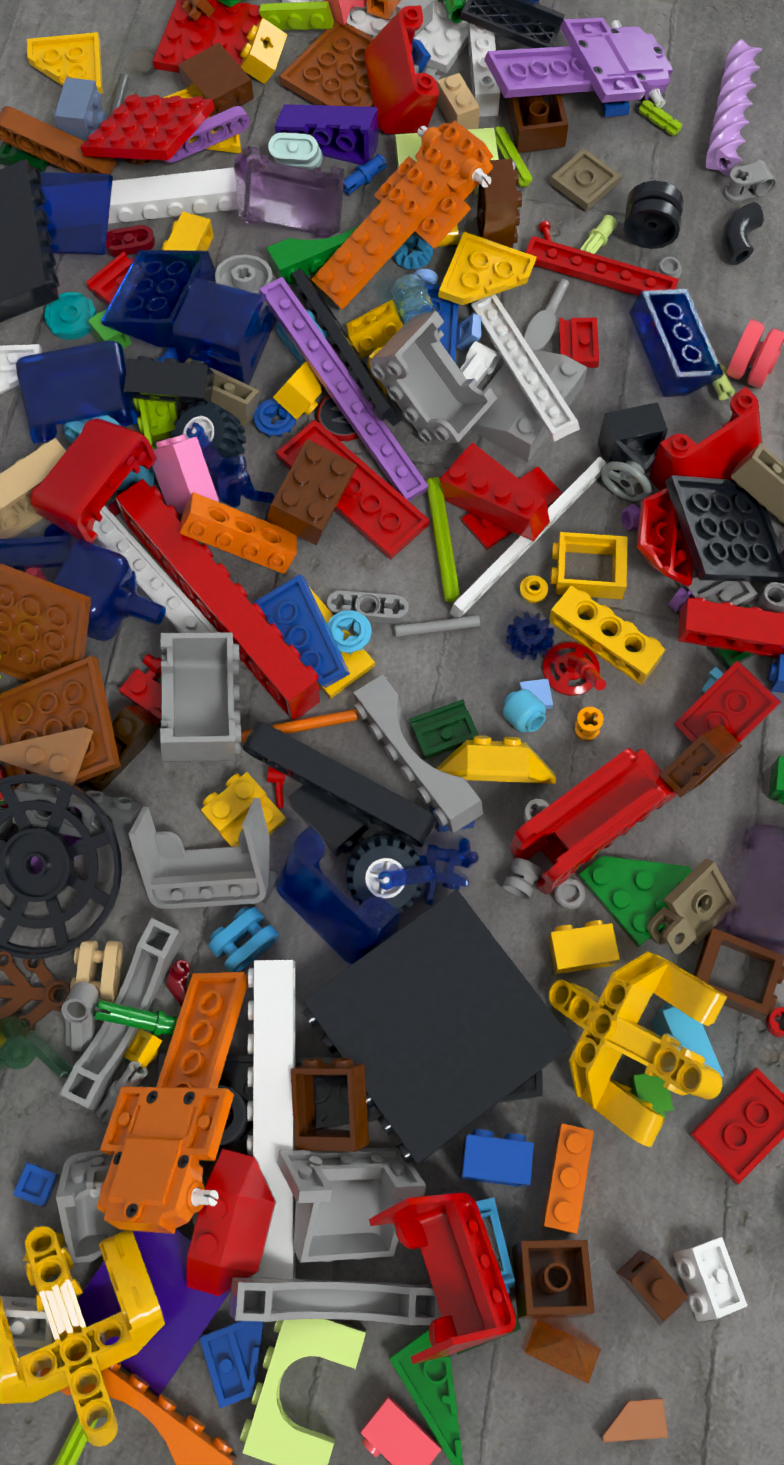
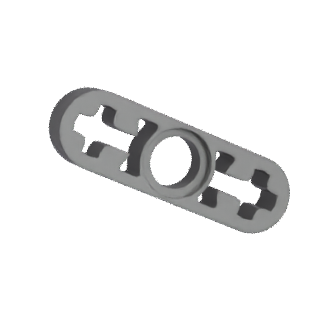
[327,591,409,624]

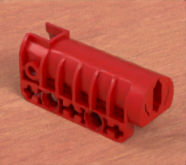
[510,747,677,895]

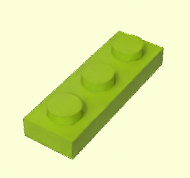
[259,1,334,30]

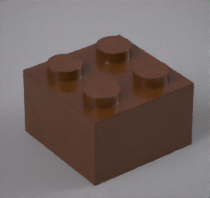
[512,1240,595,1319]

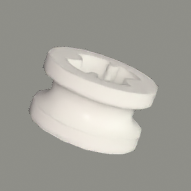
[524,799,549,822]

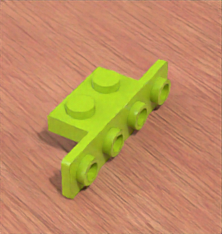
[134,399,179,449]

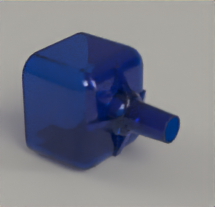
[54,539,166,642]

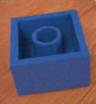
[460,1129,534,1187]

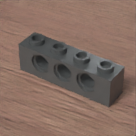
[12,783,142,848]

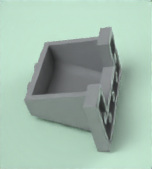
[277,1147,426,1263]

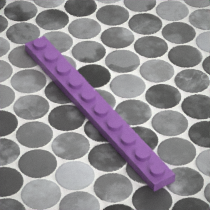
[260,277,429,501]

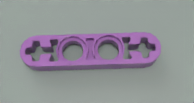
[165,106,250,163]

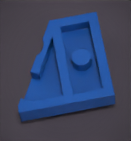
[199,1321,264,1409]

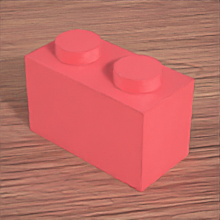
[360,1394,441,1465]

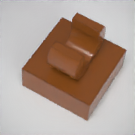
[182,0,215,21]

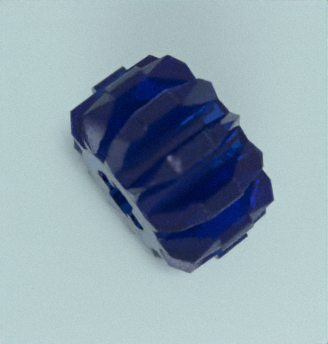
[506,611,555,662]

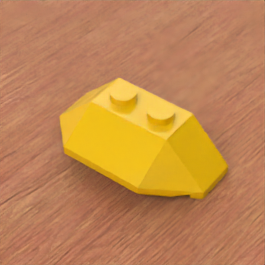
[436,736,556,784]

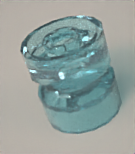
[391,274,435,324]

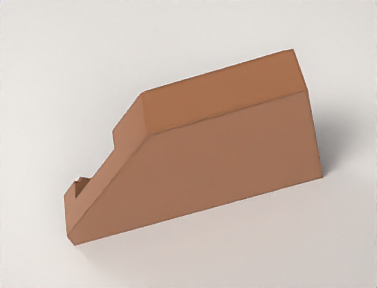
[601,1398,668,1442]

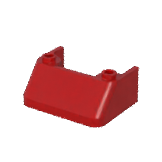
[369,1192,516,1364]

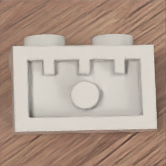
[673,1237,747,1322]

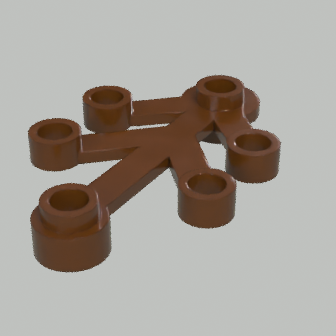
[0,951,71,1036]

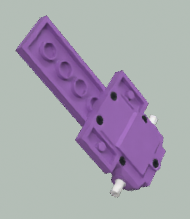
[484,17,673,108]

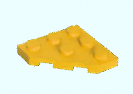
[27,32,103,95]
[438,232,537,305]

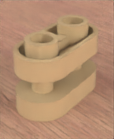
[70,940,123,1003]

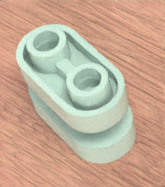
[268,133,323,170]

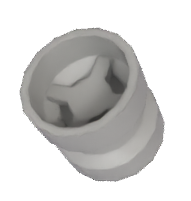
[502,858,542,899]

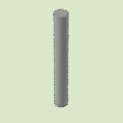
[395,615,480,637]

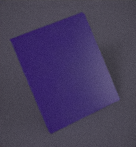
[78,1229,231,1397]

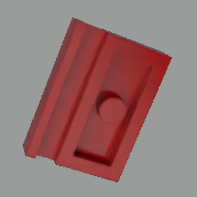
[86,252,150,309]
[558,317,599,368]

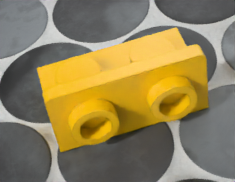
[346,299,403,358]

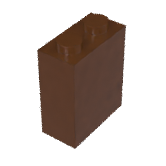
[178,43,254,117]

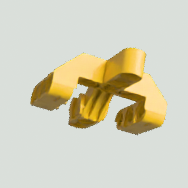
[549,951,727,1147]
[0,1226,165,1447]

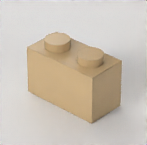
[436,73,480,130]

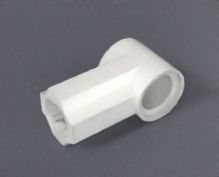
[460,341,500,387]

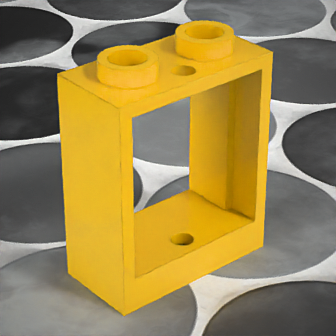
[551,532,628,600]

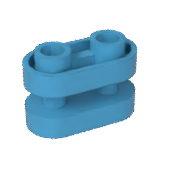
[208,906,280,972]

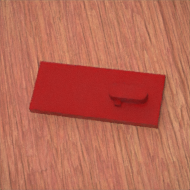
[461,466,563,550]

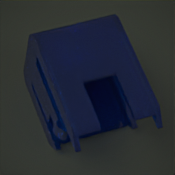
[173,277,276,385]

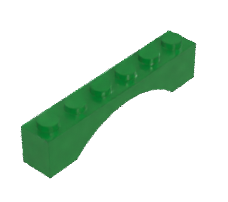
[267,202,380,284]

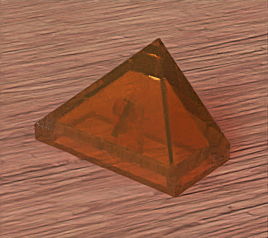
[524,1319,601,1384]

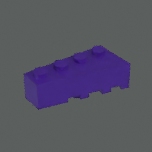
[275,104,378,165]

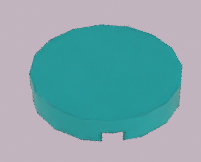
[44,292,97,340]

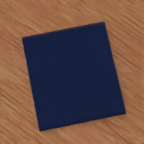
[40,172,113,255]

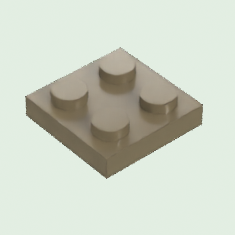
[550,148,621,211]

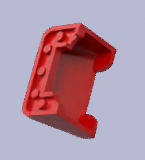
[364,6,439,134]
[649,387,762,491]
[30,418,157,546]

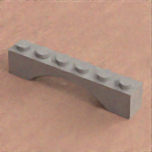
[353,675,483,833]
[59,918,185,1112]
[229,1277,442,1326]

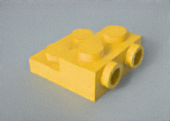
[201,772,287,847]

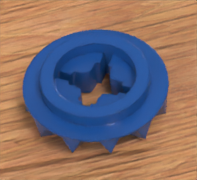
[254,398,296,438]

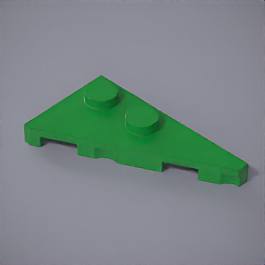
[389,1329,463,1465]

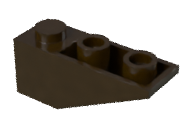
[83,706,161,792]

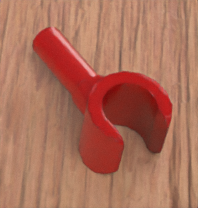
[267,767,286,809]

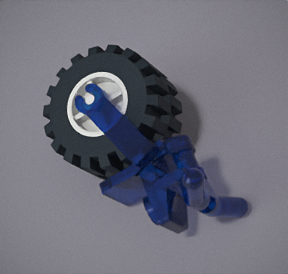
[170,401,275,508]
[346,833,479,916]

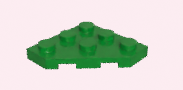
[578,856,692,947]

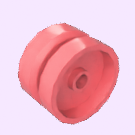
[726,319,784,390]

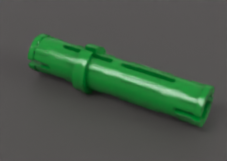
[93,999,178,1036]

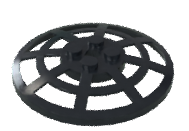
[0,774,122,959]

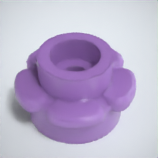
[621,504,641,531]
[668,587,692,613]

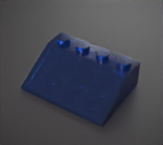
[101,250,216,348]

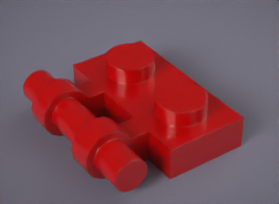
[119,654,162,722]

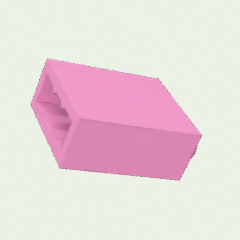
[152,434,219,514]

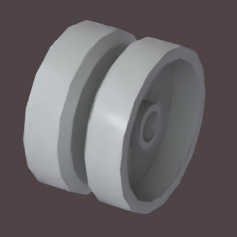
[215,254,273,323]

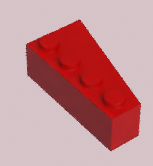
[439,442,550,541]

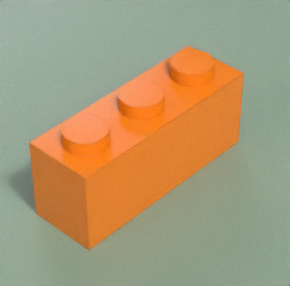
[540,1123,594,1234]

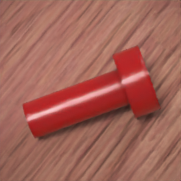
[538,221,552,241]

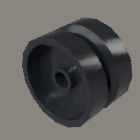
[623,180,684,249]

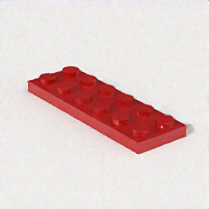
[276,419,430,560]

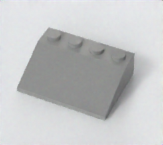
[470,349,587,462]

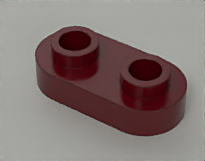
[103,225,155,257]

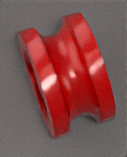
[766,1007,784,1038]

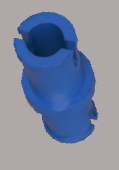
[339,154,387,196]

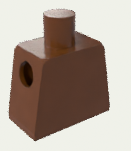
[616,1250,688,1326]

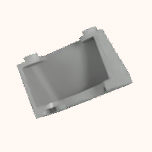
[56,1150,199,1263]

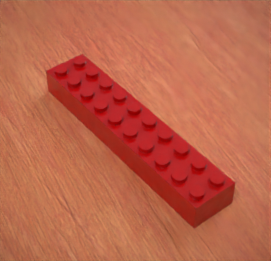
[115,479,321,721]

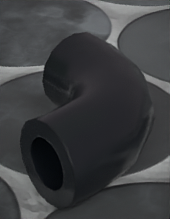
[722,202,764,265]

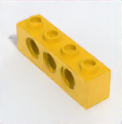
[548,586,666,686]

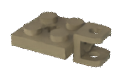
[647,858,737,954]

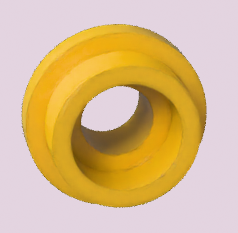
[520,575,548,603]

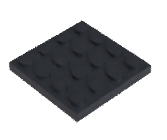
[665,475,784,583]

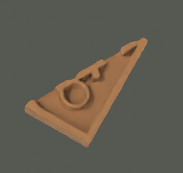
[0,727,94,785]

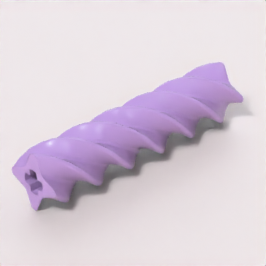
[706,39,762,177]

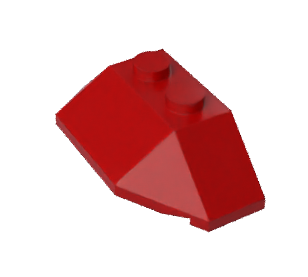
[637,488,693,587]
[187,1149,276,1296]

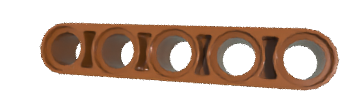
[0,106,117,183]

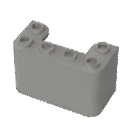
[370,311,498,444]
[160,633,241,762]

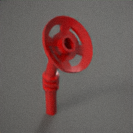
[542,642,606,696]

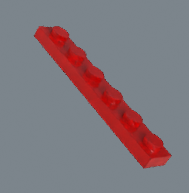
[525,236,679,305]

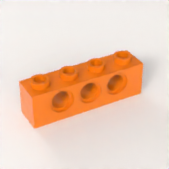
[180,492,297,574]

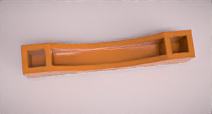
[39,1352,237,1465]

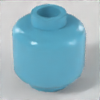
[503,689,546,733]

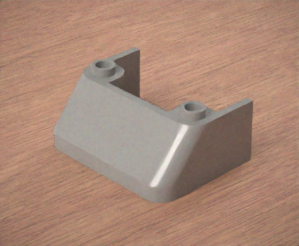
[128,798,270,909]

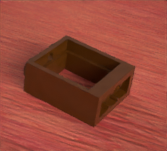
[660,724,742,798]
[693,928,784,1019]
[291,1058,369,1152]

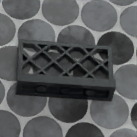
[460,0,565,48]

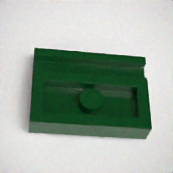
[409,699,479,760]

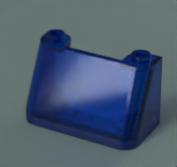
[16,340,138,444]
[276,825,399,965]

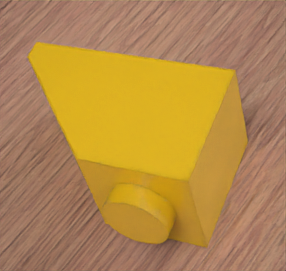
[273,361,322,420]

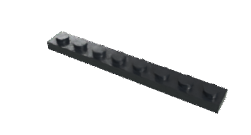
[292,268,402,427]

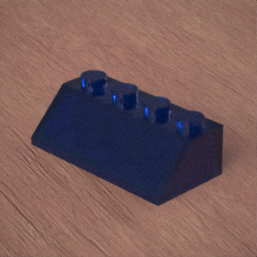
[629,289,723,397]

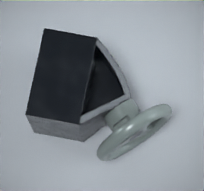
[597,402,668,502]

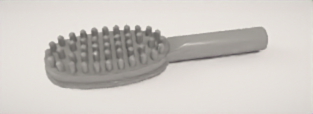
[524,279,569,351]

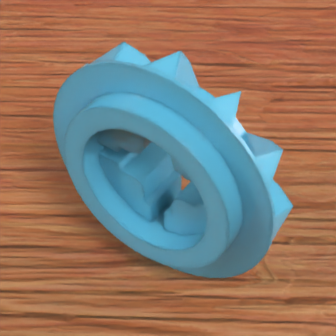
[327,610,372,655]

